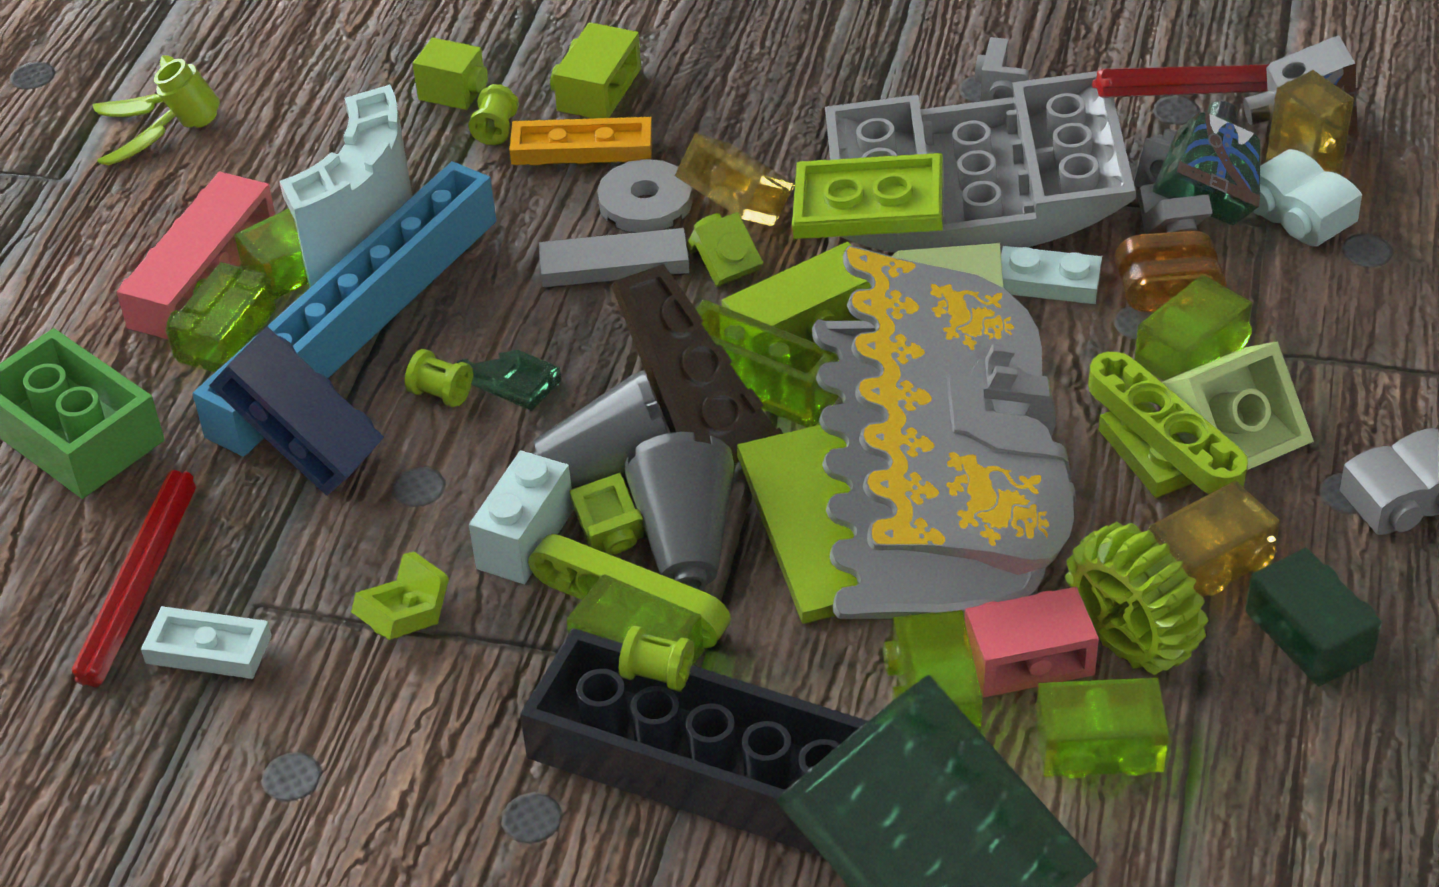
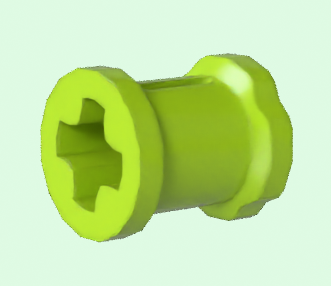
[468,84,519,145]
[405,349,473,407]
[619,625,694,691]

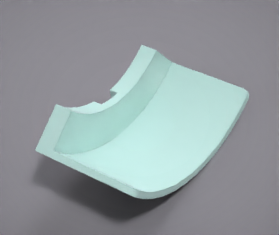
[280,85,412,288]

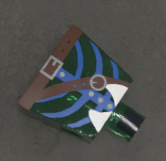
[1153,101,1261,226]

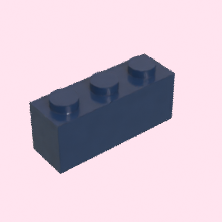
[209,326,384,496]

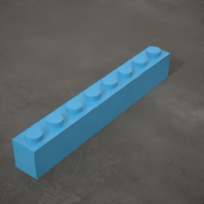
[192,161,497,457]

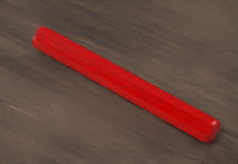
[1092,64,1269,98]
[72,469,197,688]

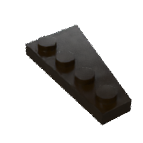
[611,264,783,465]

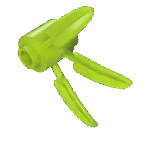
[93,55,220,165]

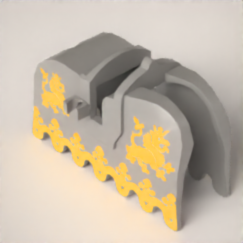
[812,246,1076,622]

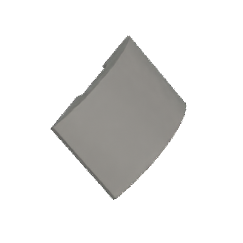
[825,71,1136,253]

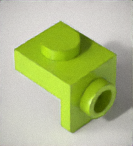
[686,212,763,287]
[569,473,644,554]
[351,551,449,640]

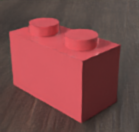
[964,586,1099,698]

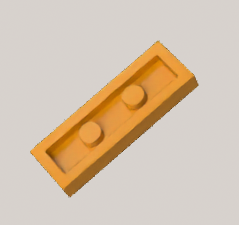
[510,117,652,166]

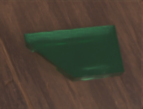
[456,350,562,411]

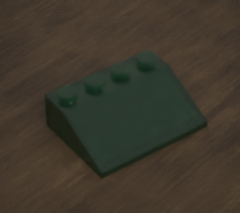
[776,674,1098,887]

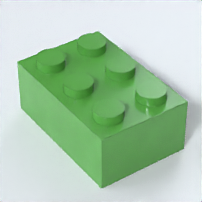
[0,328,165,499]

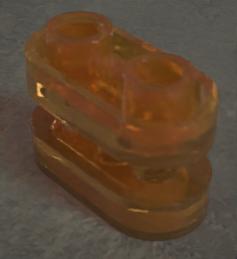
[1115,231,1227,312]

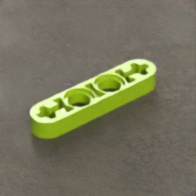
[1088,351,1248,497]
[528,534,731,648]

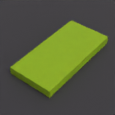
[737,425,858,624]

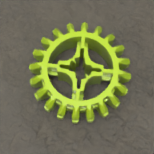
[1065,521,1208,675]

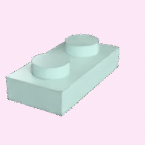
[1001,246,1102,304]
[141,606,272,679]

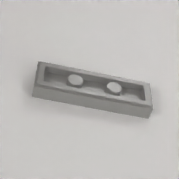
[539,228,689,287]

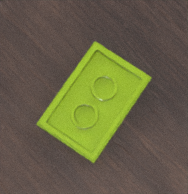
[792,153,944,239]

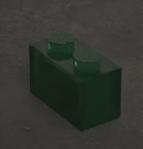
[1245,547,1382,687]

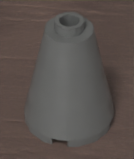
[532,370,669,488]
[625,432,734,590]

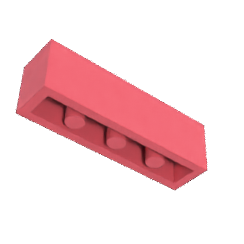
[116,171,277,342]

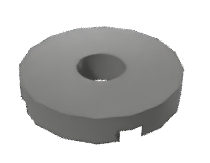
[597,159,693,233]

